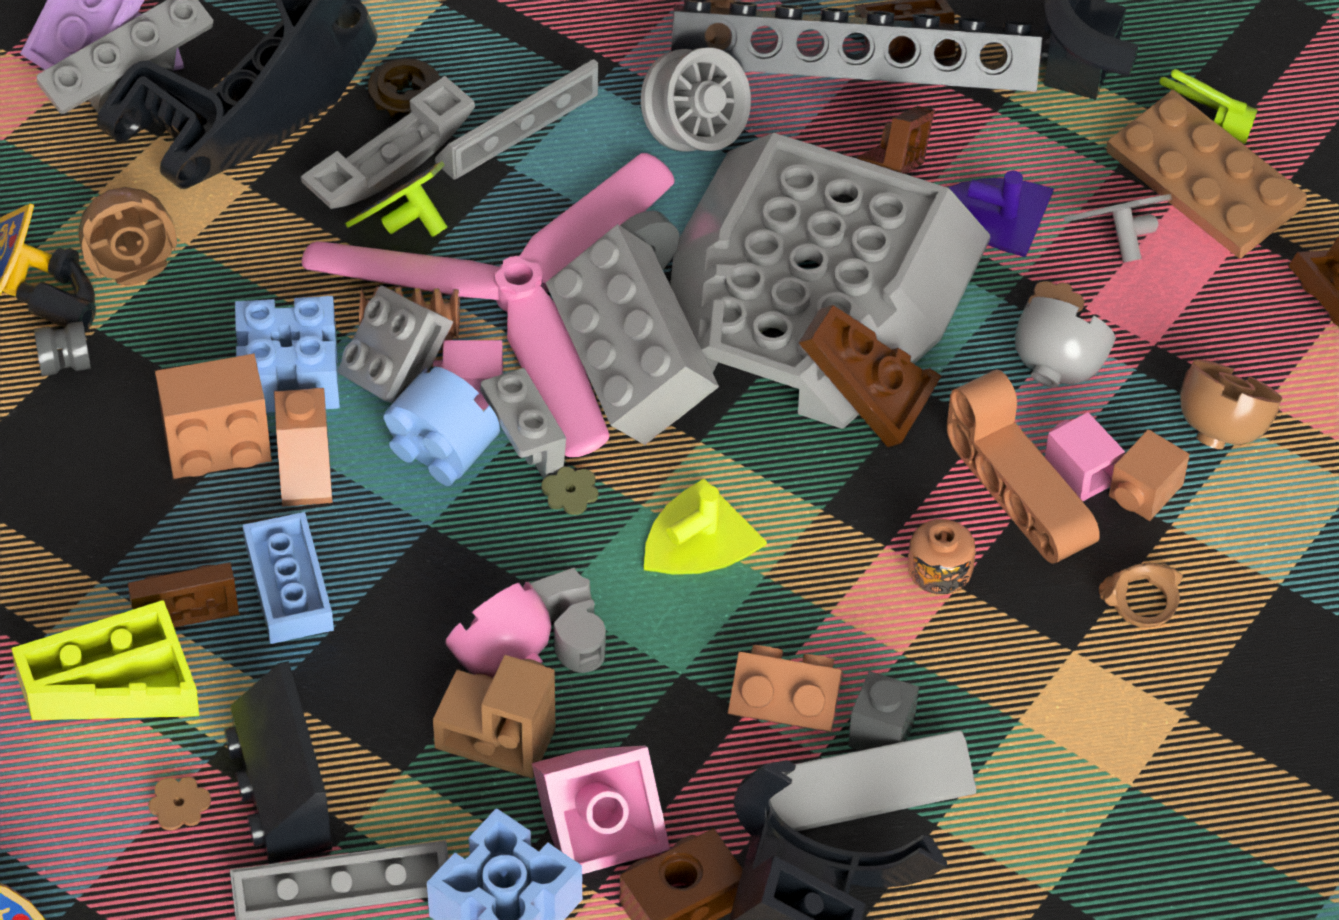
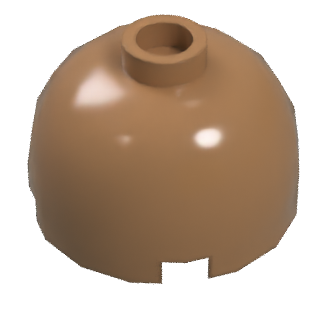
[78,187,177,285]
[1180,359,1282,450]

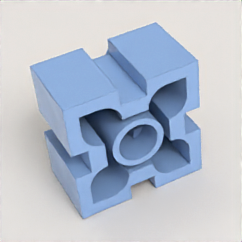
[235,296,340,413]
[427,808,582,920]

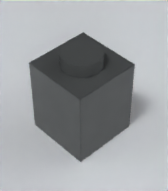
[848,671,919,751]

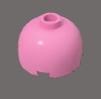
[446,581,551,678]

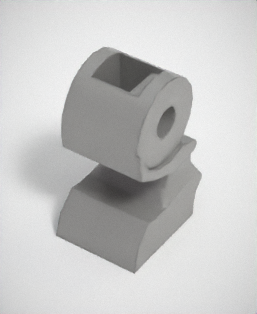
[530,567,606,673]

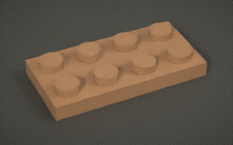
[1107,90,1307,259]

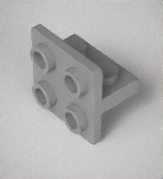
[338,286,453,403]

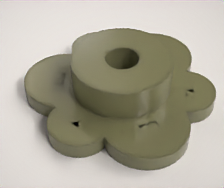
[541,466,598,515]

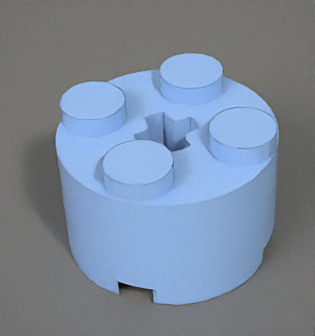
[383,367,500,486]

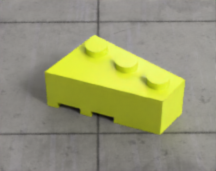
[11,600,199,720]

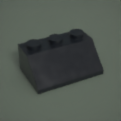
[224,661,332,864]

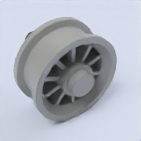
[641,48,751,152]

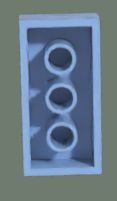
[243,512,334,644]

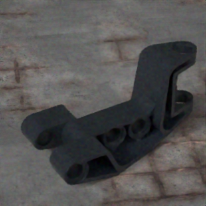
[97,0,378,189]

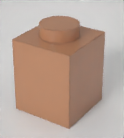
[1109,429,1190,521]

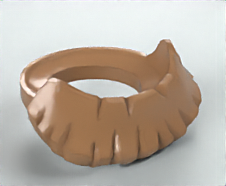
[1099,563,1183,628]

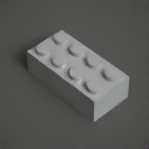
[546,224,719,445]

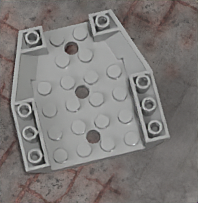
[670,132,990,429]

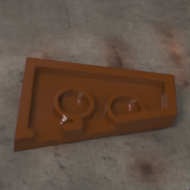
[798,305,942,447]

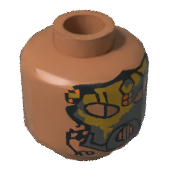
[908,519,976,594]

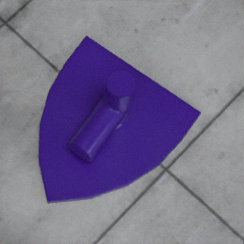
[948,170,1054,257]

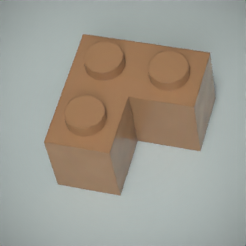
[433,655,556,779]

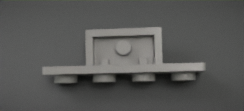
[36,0,213,114]

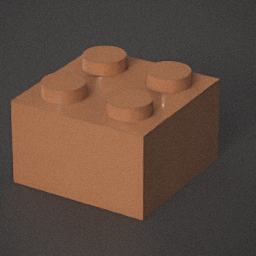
[155,354,272,479]

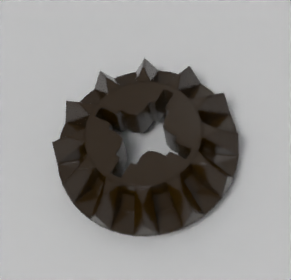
[368,58,441,118]

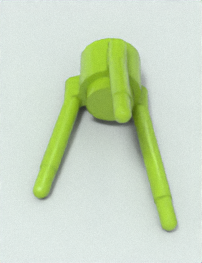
[1159,69,1258,144]

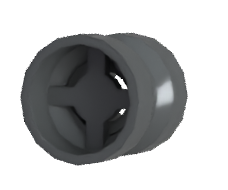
[34,321,91,377]

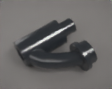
[16,248,96,332]

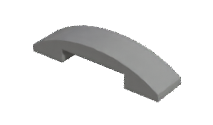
[300,76,475,209]

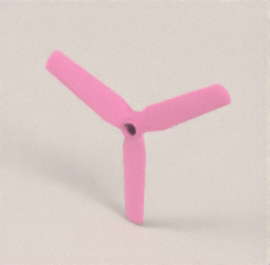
[301,153,675,457]

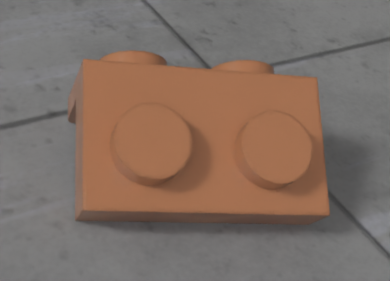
[728,645,844,733]

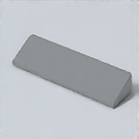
[435,59,598,180]
[770,730,977,831]
[230,840,449,920]

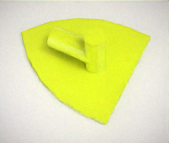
[644,479,767,575]

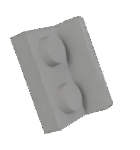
[480,368,566,479]

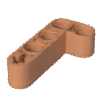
[947,369,1099,564]

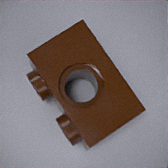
[620,828,743,920]

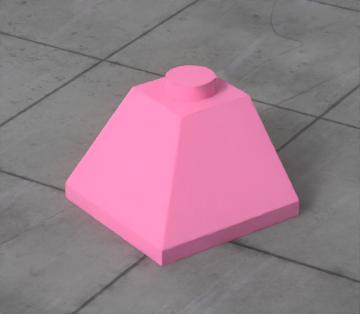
[532,745,670,874]

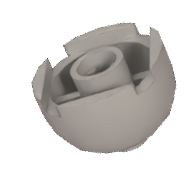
[1015,297,1116,388]

